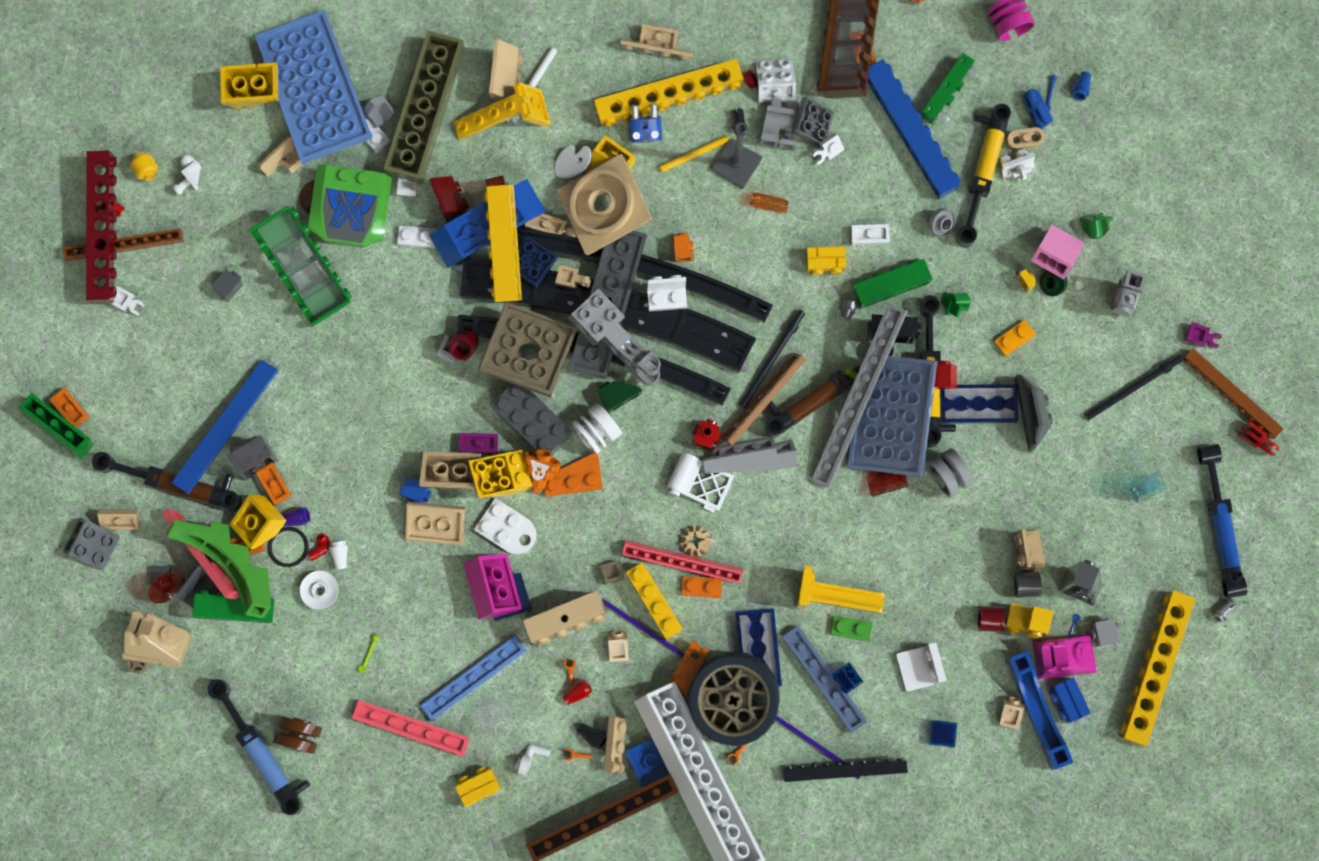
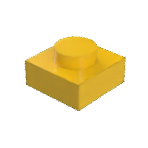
[1017,269,1036,292]

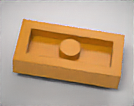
[994,320,1036,357]

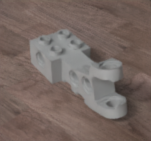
[568,289,661,386]

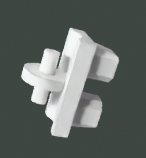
[1000,149,1035,181]

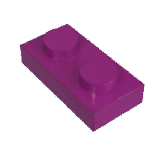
[459,433,499,454]

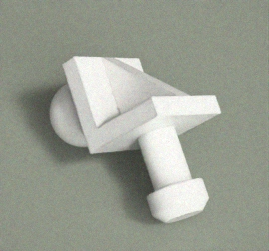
[173,155,202,195]

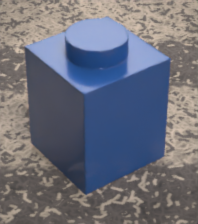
[400,477,432,503]

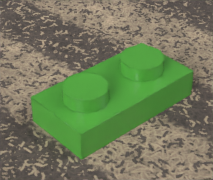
[831,616,873,642]

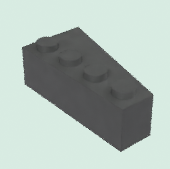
[1058,560,1102,606]

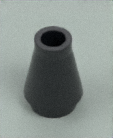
[577,723,607,750]

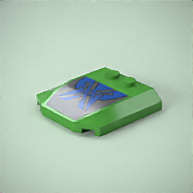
[308,164,392,248]

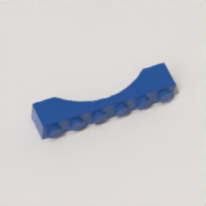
[1006,651,1074,770]

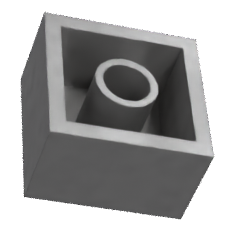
[227,435,279,481]

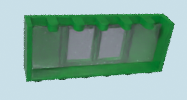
[249,205,352,327]

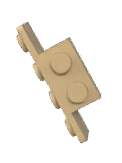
[619,23,694,60]
[258,135,302,177]

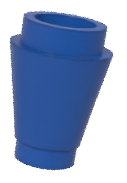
[1071,71,1091,101]

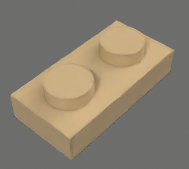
[98,510,140,530]

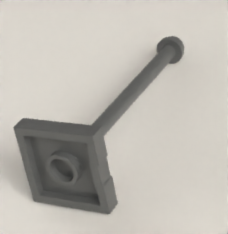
[711,123,763,189]

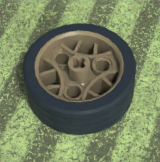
[688,651,780,746]

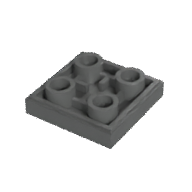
[792,97,834,147]

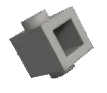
[1090,616,1120,647]

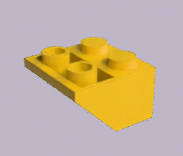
[584,135,636,173]

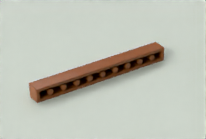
[63,228,184,261]
[1183,349,1284,439]

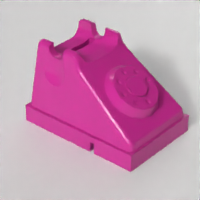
[1032,634,1097,680]

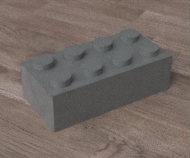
[491,384,573,455]

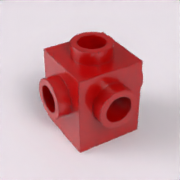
[693,419,722,451]

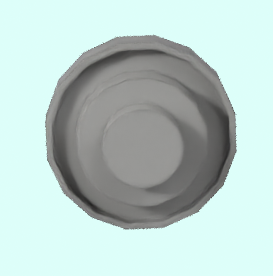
[929,208,956,237]

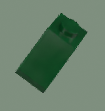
[597,381,642,413]

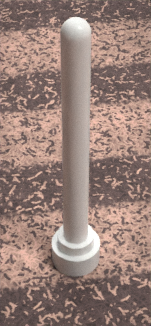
[506,47,557,125]

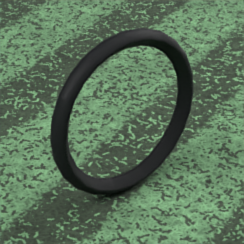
[268,527,309,567]

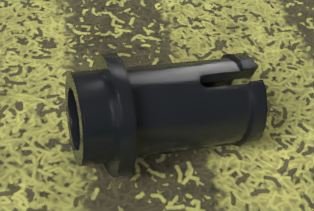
[732,108,747,130]

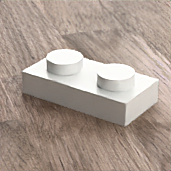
[364,115,391,154]
[851,224,890,245]
[397,226,437,248]

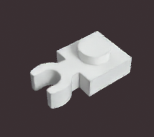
[810,133,845,164]
[109,286,145,316]

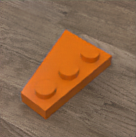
[544,453,603,497]

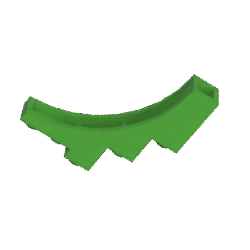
[166,520,271,618]

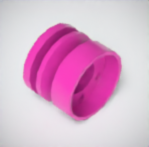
[987,0,1036,41]

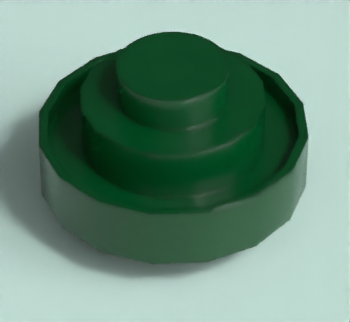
[1040,270,1068,296]

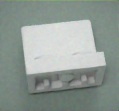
[755,59,796,103]
[647,275,687,312]
[896,643,947,692]

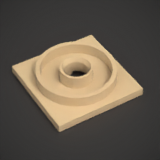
[557,154,653,256]

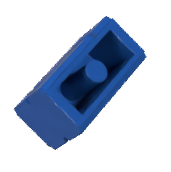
[1049,677,1091,724]

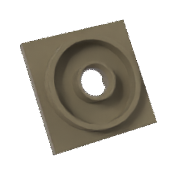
[478,302,578,398]

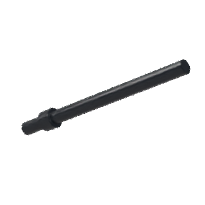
[739,310,805,408]
[1084,354,1184,421]

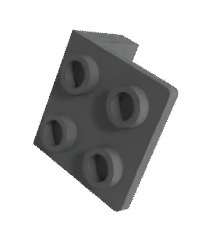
[63,518,120,570]
[175,565,219,608]

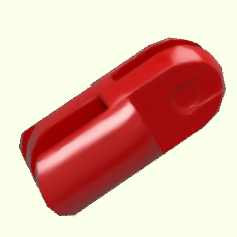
[1237,420,1279,456]

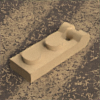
[604,717,626,774]

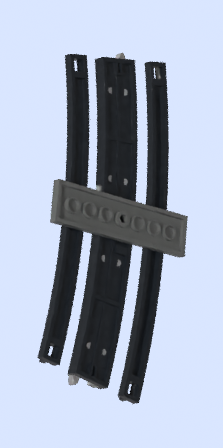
[456,228,773,406]

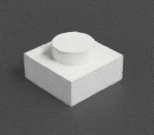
[397,177,417,197]

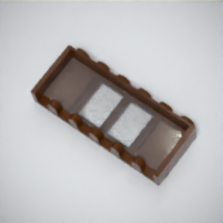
[817,0,879,98]

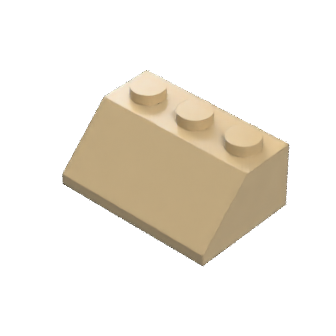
[489,39,523,104]
[419,451,482,489]

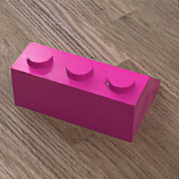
[464,554,522,620]

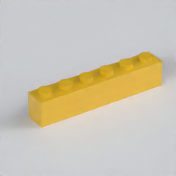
[485,185,522,302]

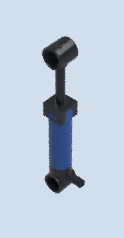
[1197,444,1247,598]

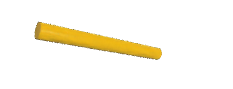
[659,135,729,173]

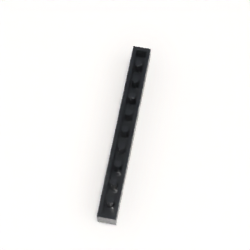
[783,757,908,782]

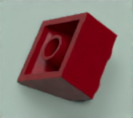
[429,176,469,222]

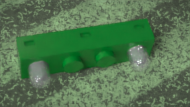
[921,53,981,125]

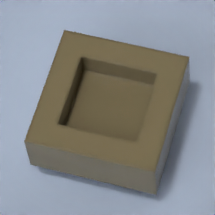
[600,560,624,585]

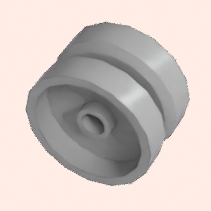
[927,448,974,498]

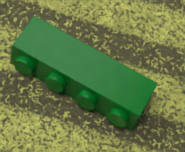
[852,258,932,309]
[18,393,93,460]
[193,590,275,623]

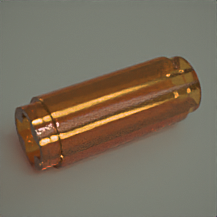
[749,192,789,213]

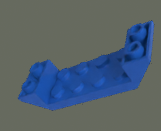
[429,179,546,268]

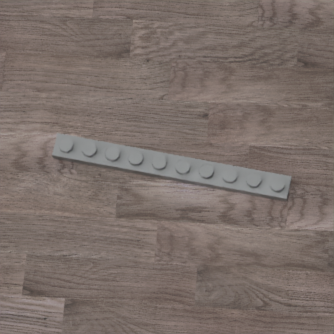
[811,303,908,488]

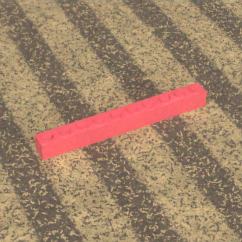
[622,540,744,583]

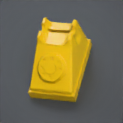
[220,62,279,109]

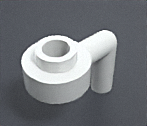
[515,744,551,776]

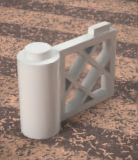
[666,452,734,513]

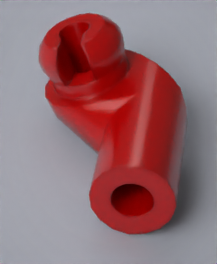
[308,533,330,561]

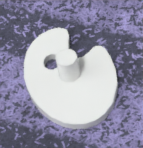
[554,145,591,179]

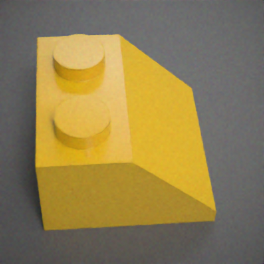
[229,495,287,549]

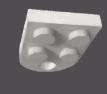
[474,498,536,555]

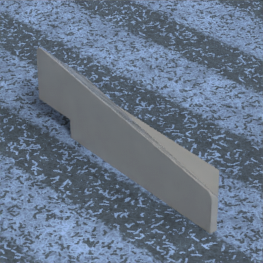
[703,437,798,473]

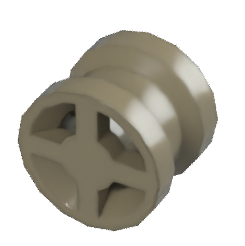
[127,660,149,674]

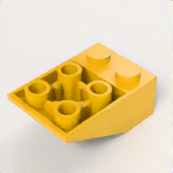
[468,450,533,499]

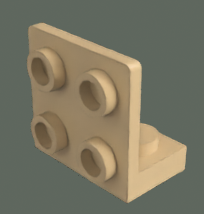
[1013,528,1046,571]

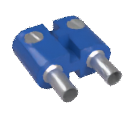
[628,104,662,142]

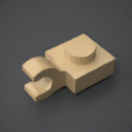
[555,265,591,289]

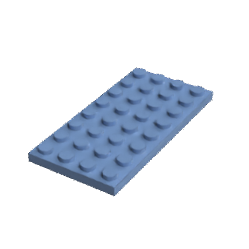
[255,10,373,164]

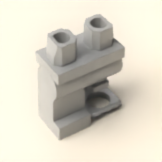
[760,98,799,151]
[1110,270,1147,317]

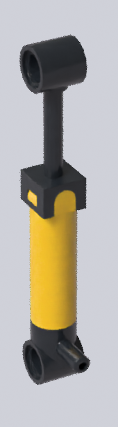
[956,103,1011,248]
[919,295,956,448]

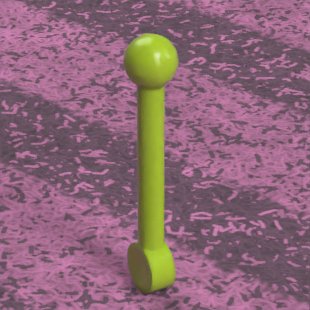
[358,634,379,673]

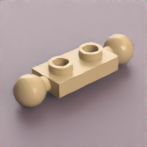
[525,214,578,238]

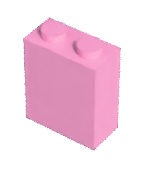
[1031,225,1085,279]

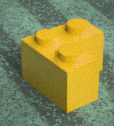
[1005,603,1053,639]

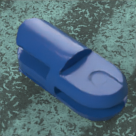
[1023,89,1053,129]

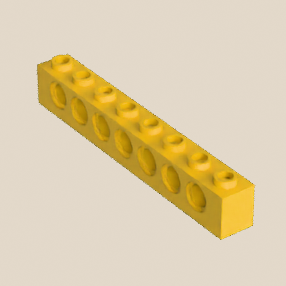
[594,59,744,127]
[1120,590,1196,747]

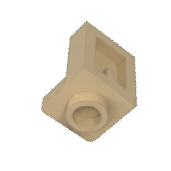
[608,630,629,662]
[999,696,1024,730]

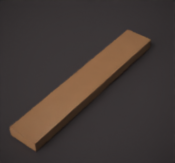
[721,353,806,446]

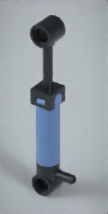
[208,679,310,815]

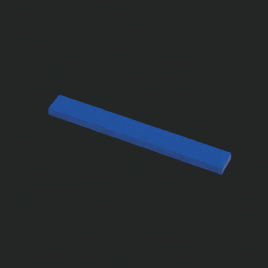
[172,360,278,495]

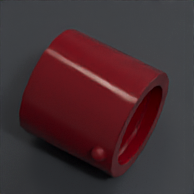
[449,330,479,361]
[978,606,1005,632]

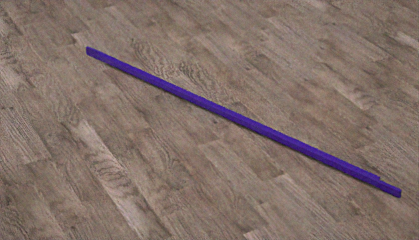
[591,591,860,780]

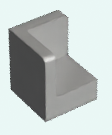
[363,95,396,128]
[436,334,458,364]

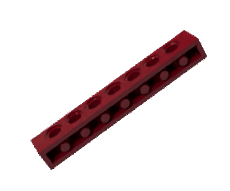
[86,150,117,304]

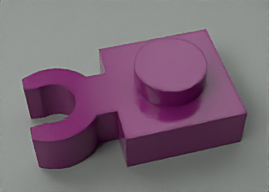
[1185,322,1222,349]

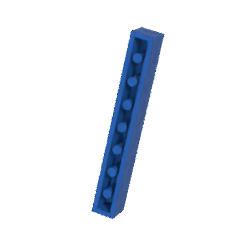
[868,59,960,199]

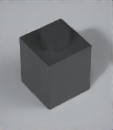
[211,269,243,302]

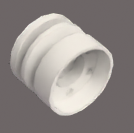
[572,403,622,454]

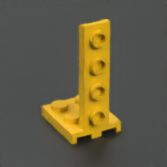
[454,82,551,139]
[796,565,885,614]

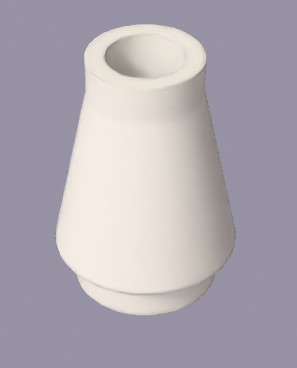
[329,541,348,569]

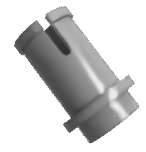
[1213,598,1238,622]

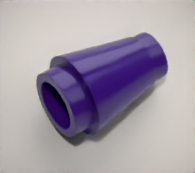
[282,507,310,527]

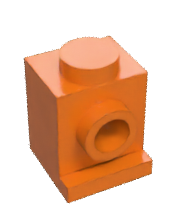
[674,233,694,262]

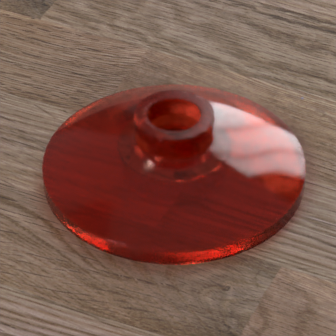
[148,573,185,603]

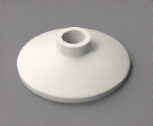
[300,571,339,610]

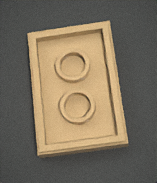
[405,502,465,545]

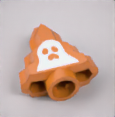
[524,449,561,494]

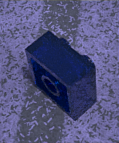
[832,662,864,694]
[929,720,957,748]

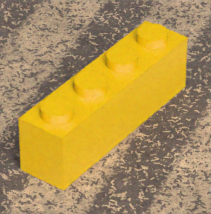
[626,562,683,641]

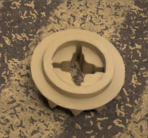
[680,526,711,557]

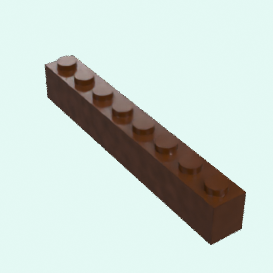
[526,775,679,861]

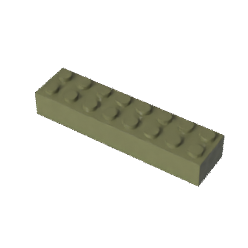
[384,30,465,185]

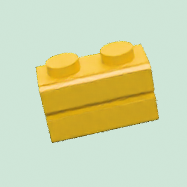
[806,246,846,276]
[455,766,502,807]

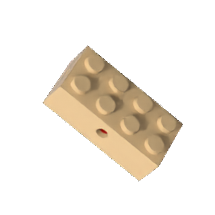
[523,591,608,646]

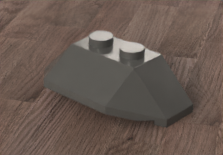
[1014,374,1053,452]

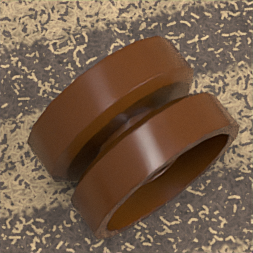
[272,716,323,754]

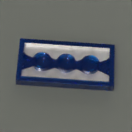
[940,384,1019,424]
[735,608,782,689]

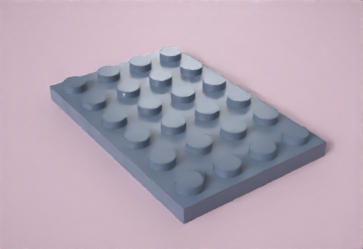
[847,353,938,477]

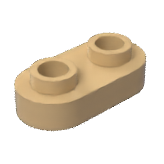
[1007,127,1045,150]

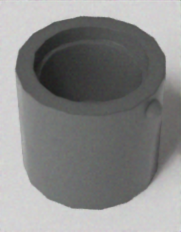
[1013,571,1042,598]

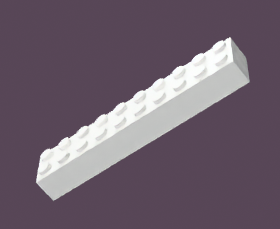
[634,681,765,861]

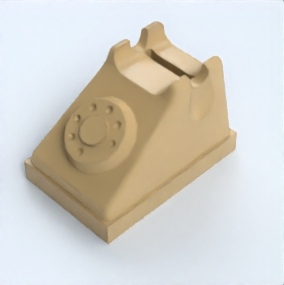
[122,610,191,669]

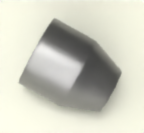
[841,299,858,319]

